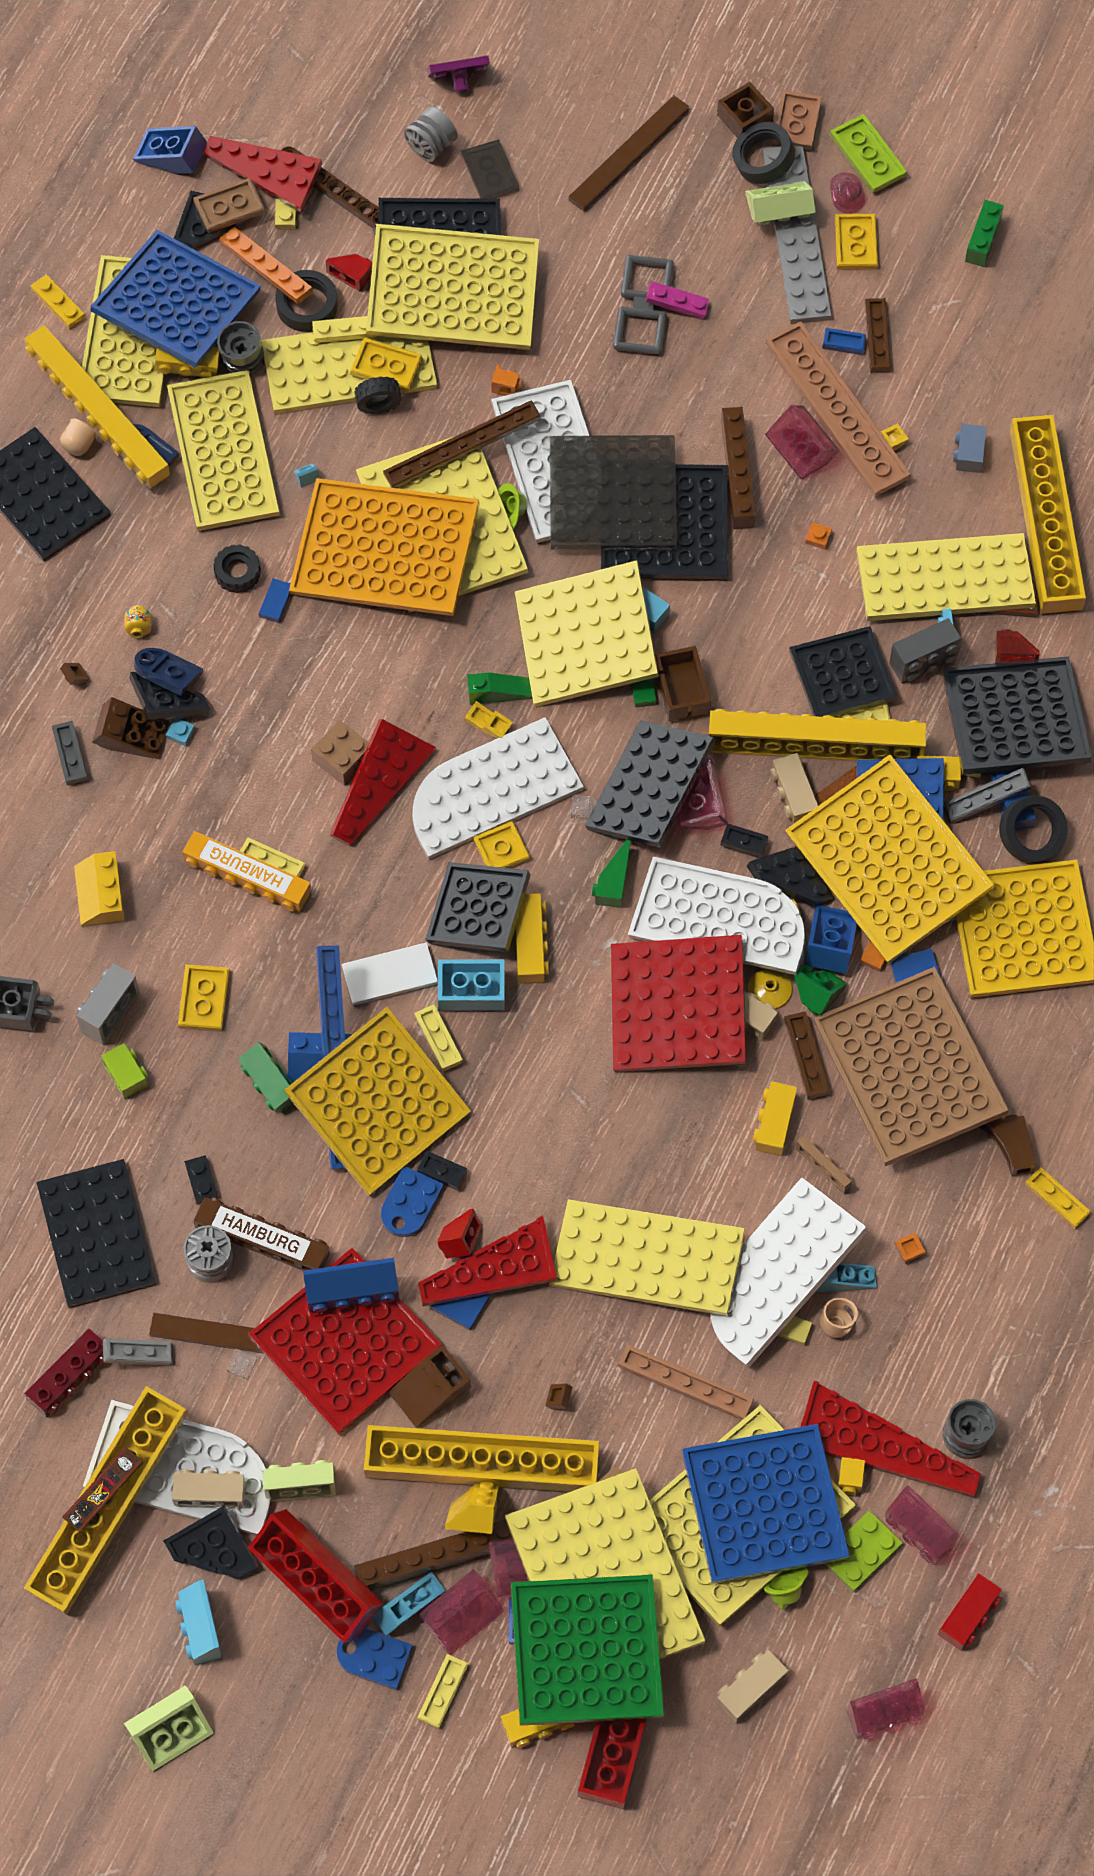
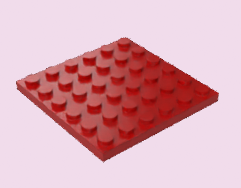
[611,935,747,1072]
[248,1248,442,1435]

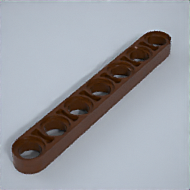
[281,146,378,228]

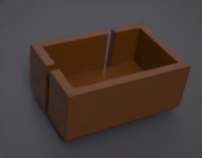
[655,646,711,721]

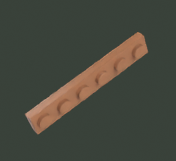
[618,1344,754,1420]

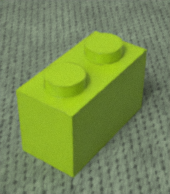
[101,1043,148,1099]

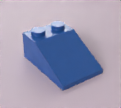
[133,126,207,174]
[803,905,857,974]

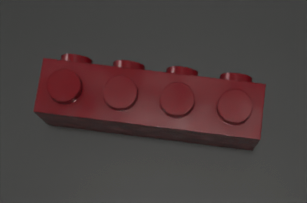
[24,1328,104,1418]

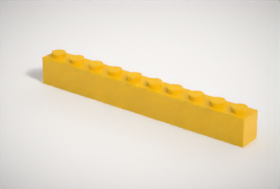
[24,325,170,489]

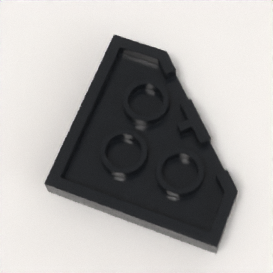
[174,190,245,249]
[129,672,210,719]
[747,846,833,907]
[163,1505,259,1579]

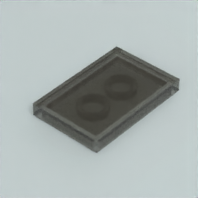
[461,139,520,198]

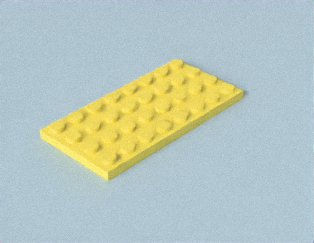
[82,255,165,407]
[261,332,437,414]
[167,370,280,531]
[856,533,1036,621]
[549,1200,745,1316]

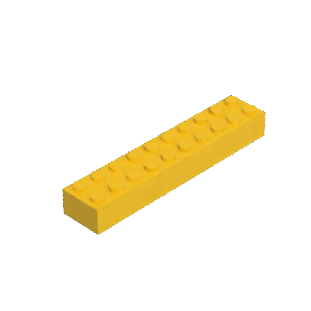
[1010,415,1086,614]
[708,709,926,761]
[24,1386,188,1615]
[364,1425,599,1492]

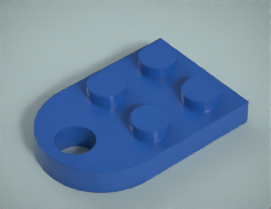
[381,1166,444,1237]
[337,1628,413,1691]

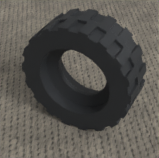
[354,376,402,414]
[213,544,261,593]

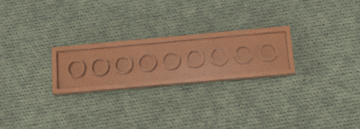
[765,321,911,497]

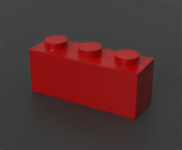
[938,1573,1002,1651]

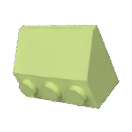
[746,181,815,225]
[263,1460,336,1502]
[124,1685,214,1772]

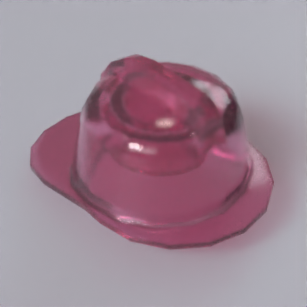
[830,172,865,214]

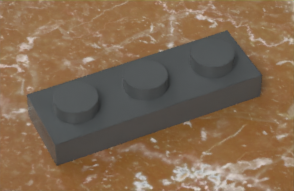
[52,721,87,785]

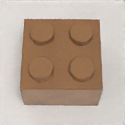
[311,720,369,785]

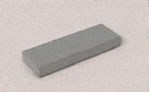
[103,1338,172,1366]

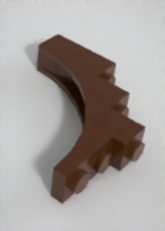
[979,1115,1036,1177]

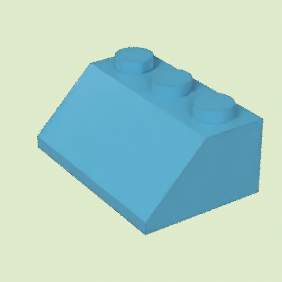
[175,1579,222,1665]

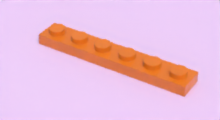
[219,227,313,304]

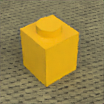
[838,1457,865,1495]

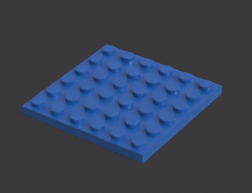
[90,230,261,368]
[681,1424,849,1584]

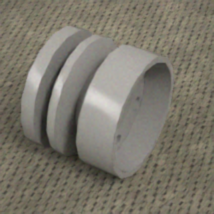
[404,107,458,162]
[183,1225,234,1283]

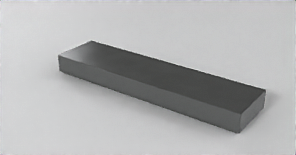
[944,768,1032,823]

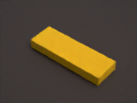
[1025,1167,1091,1229]

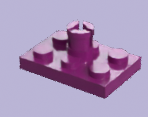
[427,55,490,92]

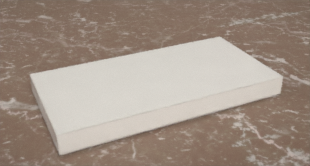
[342,942,438,1006]

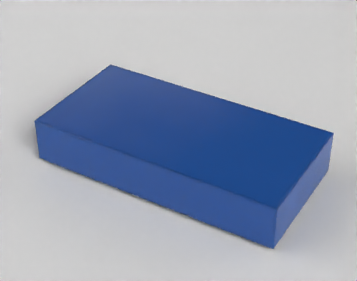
[822,328,866,355]
[258,578,291,623]

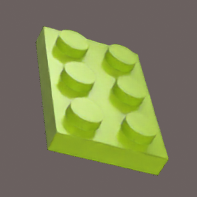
[823,1511,902,1592]

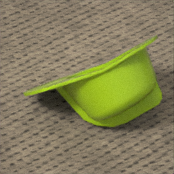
[498,483,527,529]
[764,1567,808,1610]

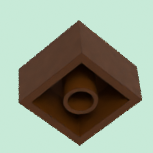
[717,82,774,138]

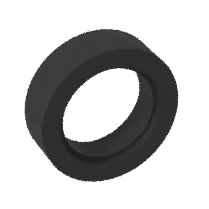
[732,122,795,184]
[275,270,338,332]
[999,796,1068,862]

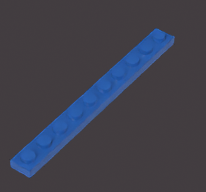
[315,945,346,1169]

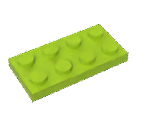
[830,114,907,193]

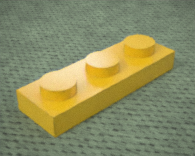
[30,274,85,329]

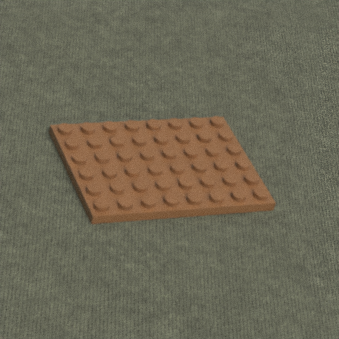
[813,967,1009,1166]

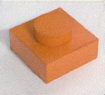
[805,522,832,549]
[895,1233,925,1264]

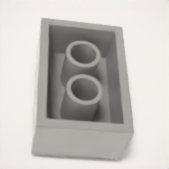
[76,963,140,1045]

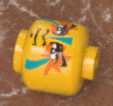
[124,605,152,638]

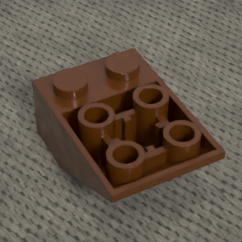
[92,697,170,759]
[388,1345,471,1428]

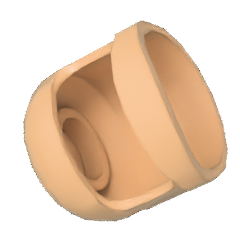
[60,419,97,456]
[820,1298,858,1338]

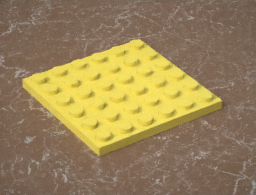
[515,561,659,707]

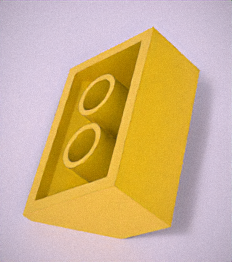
[74,851,125,927]
[445,1481,499,1534]

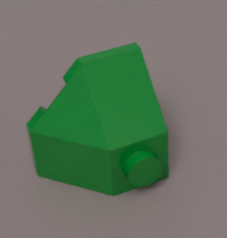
[794,965,847,1015]

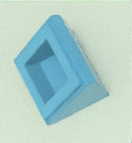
[293,464,320,487]

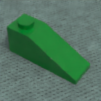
[467,672,533,705]
[592,840,631,908]

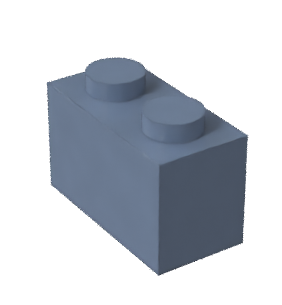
[953,424,986,473]

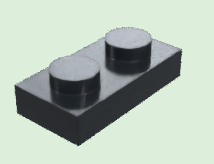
[720,823,769,858]
[417,1151,467,1190]
[184,1155,218,1204]

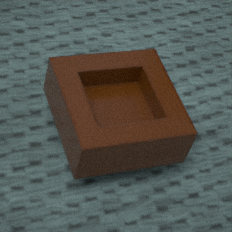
[60,663,89,685]
[545,1383,573,1409]

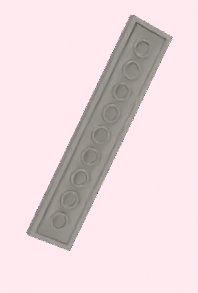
[762,145,831,324]

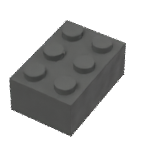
[889,618,961,684]

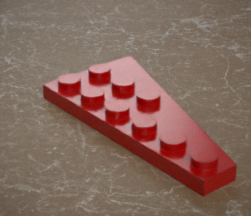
[203,136,322,213]
[329,719,436,845]
[418,1215,557,1307]

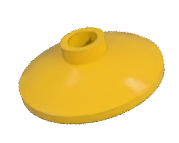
[748,968,792,1009]

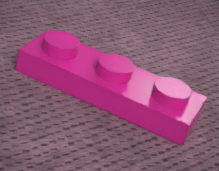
[645,281,709,320]

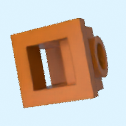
[491,365,523,396]

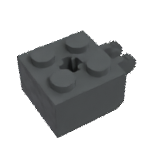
[0,976,54,1031]

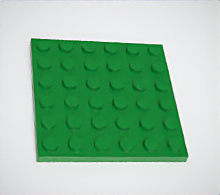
[511,1574,664,1726]

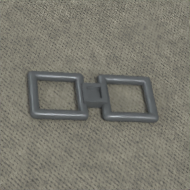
[613,255,674,354]

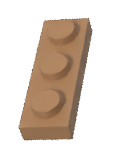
[796,1136,851,1194]

